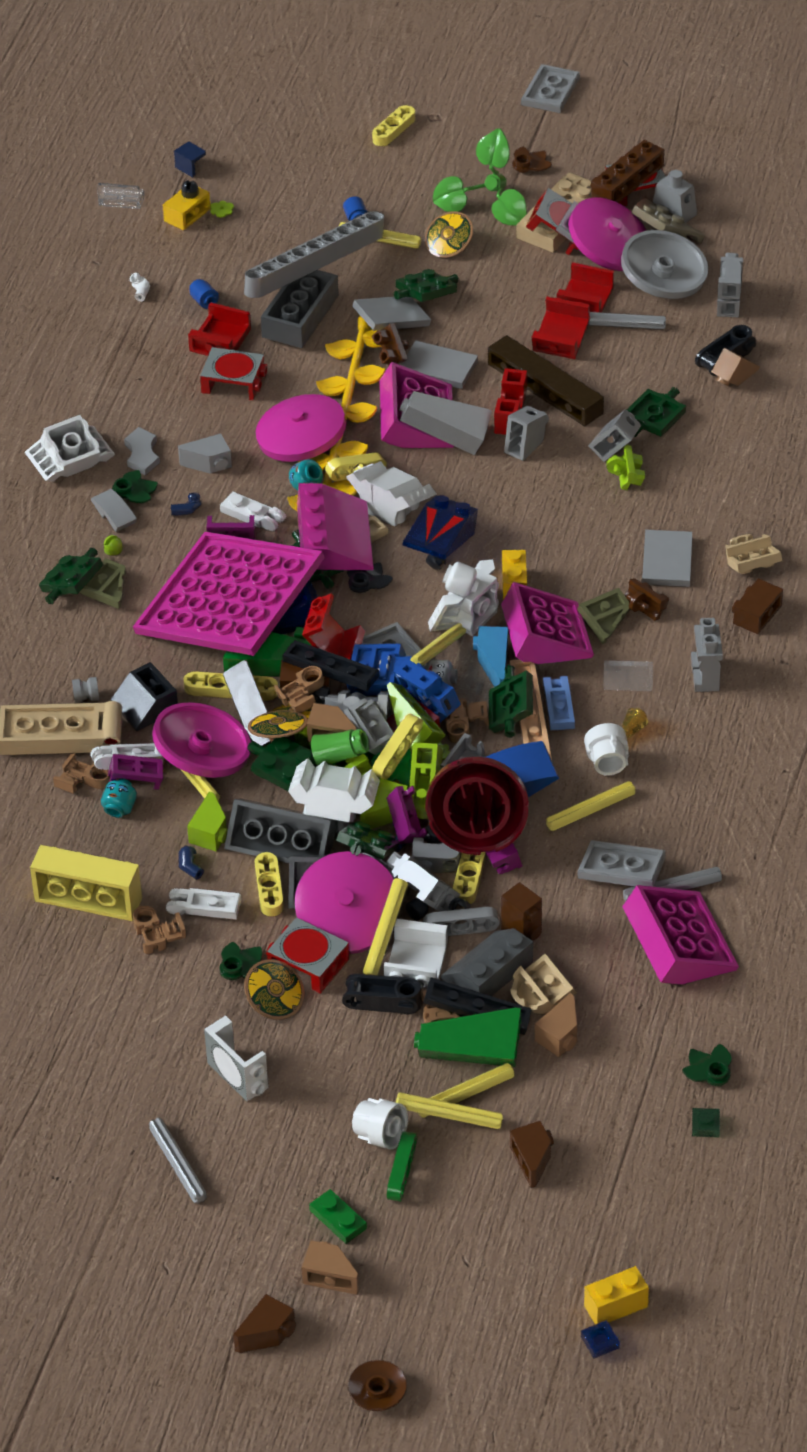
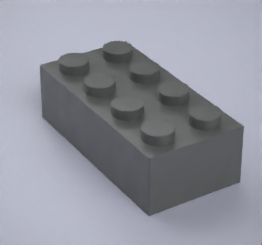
[261,270,339,348]

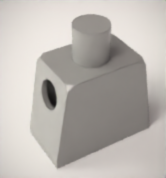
[653,170,697,223]
[504,406,549,461]
[588,410,641,462]

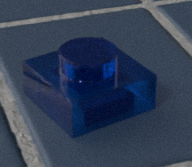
[581,1320,620,1359]

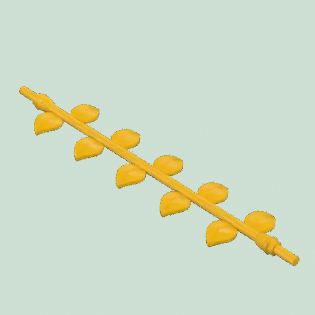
[287,316,386,511]

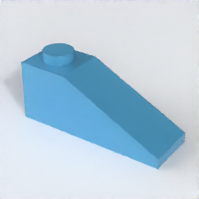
[473,626,508,687]

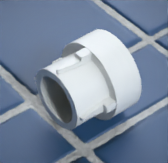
[584,723,629,776]
[352,1098,408,1150]

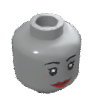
[423,659,458,686]

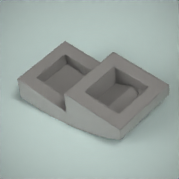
[91,489,137,532]

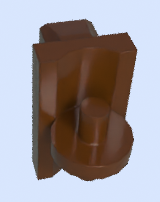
[372,324,410,366]
[625,578,669,621]

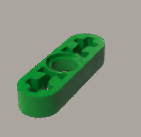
[387,1131,417,1202]

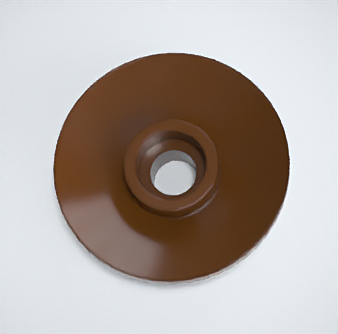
[348,1360,407,1411]

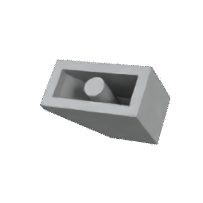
[178,434,232,474]

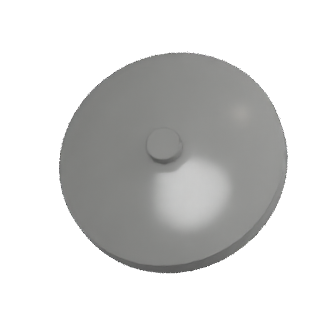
[621,230,708,299]

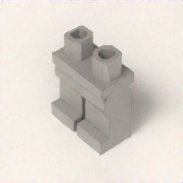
[717,253,743,317]
[691,618,723,692]
[325,690,391,720]
[386,852,461,912]

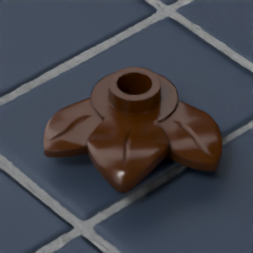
[512,146,552,173]

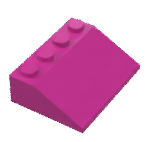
[380,362,454,448]
[297,483,373,570]
[501,582,594,664]
[622,885,739,984]

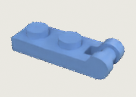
[543,676,575,730]

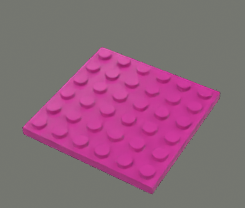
[133,532,325,656]

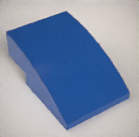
[486,741,559,797]

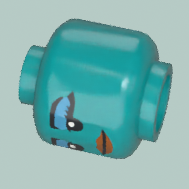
[289,459,323,491]
[101,779,137,818]

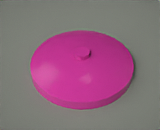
[568,197,647,271]
[256,394,346,462]
[152,703,251,778]
[295,851,398,954]

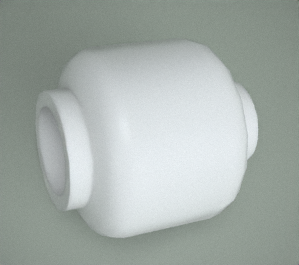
[442,562,480,597]

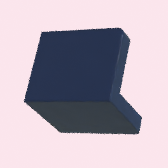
[174,141,206,177]

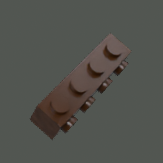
[590,140,664,203]

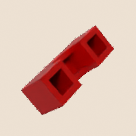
[494,368,527,435]

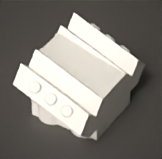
[25,415,115,482]
[346,461,437,527]
[428,559,499,636]
[288,758,380,822]

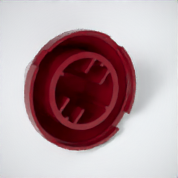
[425,757,529,855]

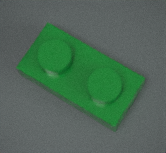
[309,1189,367,1244]

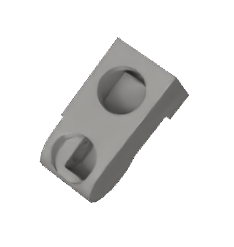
[412,837,460,873]

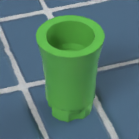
[311,729,369,765]

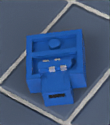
[346,644,412,696]
[393,659,461,723]

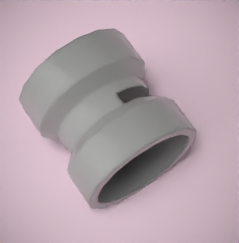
[72,677,99,704]

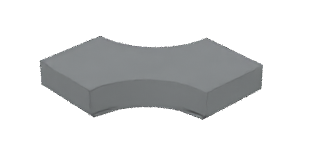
[124,427,160,475]

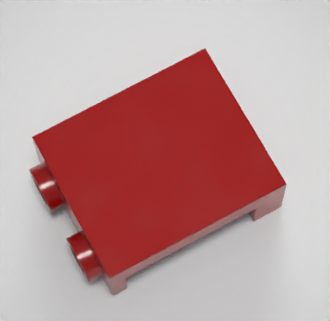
[188,303,251,356]

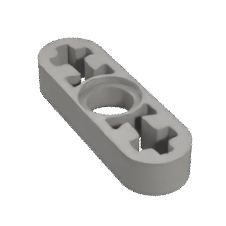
[423,907,499,936]

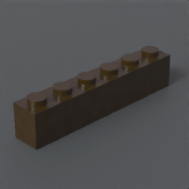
[488,335,604,427]

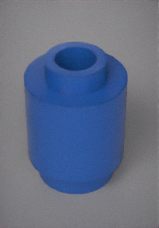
[343,196,368,221]
[189,279,219,309]

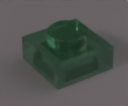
[692,1108,720,1137]

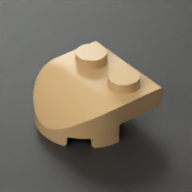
[725,534,782,574]
[510,954,577,1014]

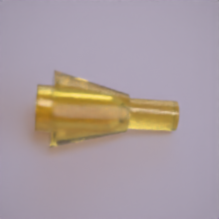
[621,708,648,738]

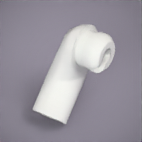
[129,273,150,302]

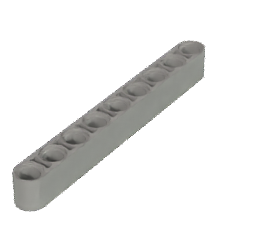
[244,211,384,298]

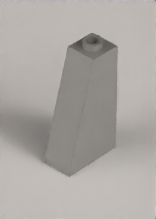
[400,391,492,455]

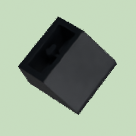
[111,662,178,731]

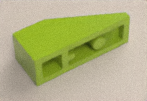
[387,682,446,752]
[409,743,443,819]

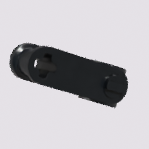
[695,325,756,376]
[342,974,422,1014]

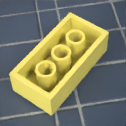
[30,845,142,921]

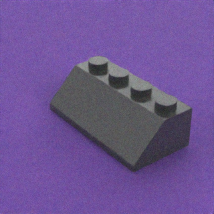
[224,798,338,863]

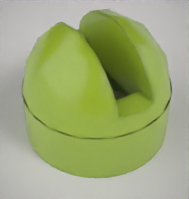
[103,535,123,556]

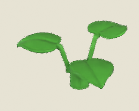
[433,128,527,225]

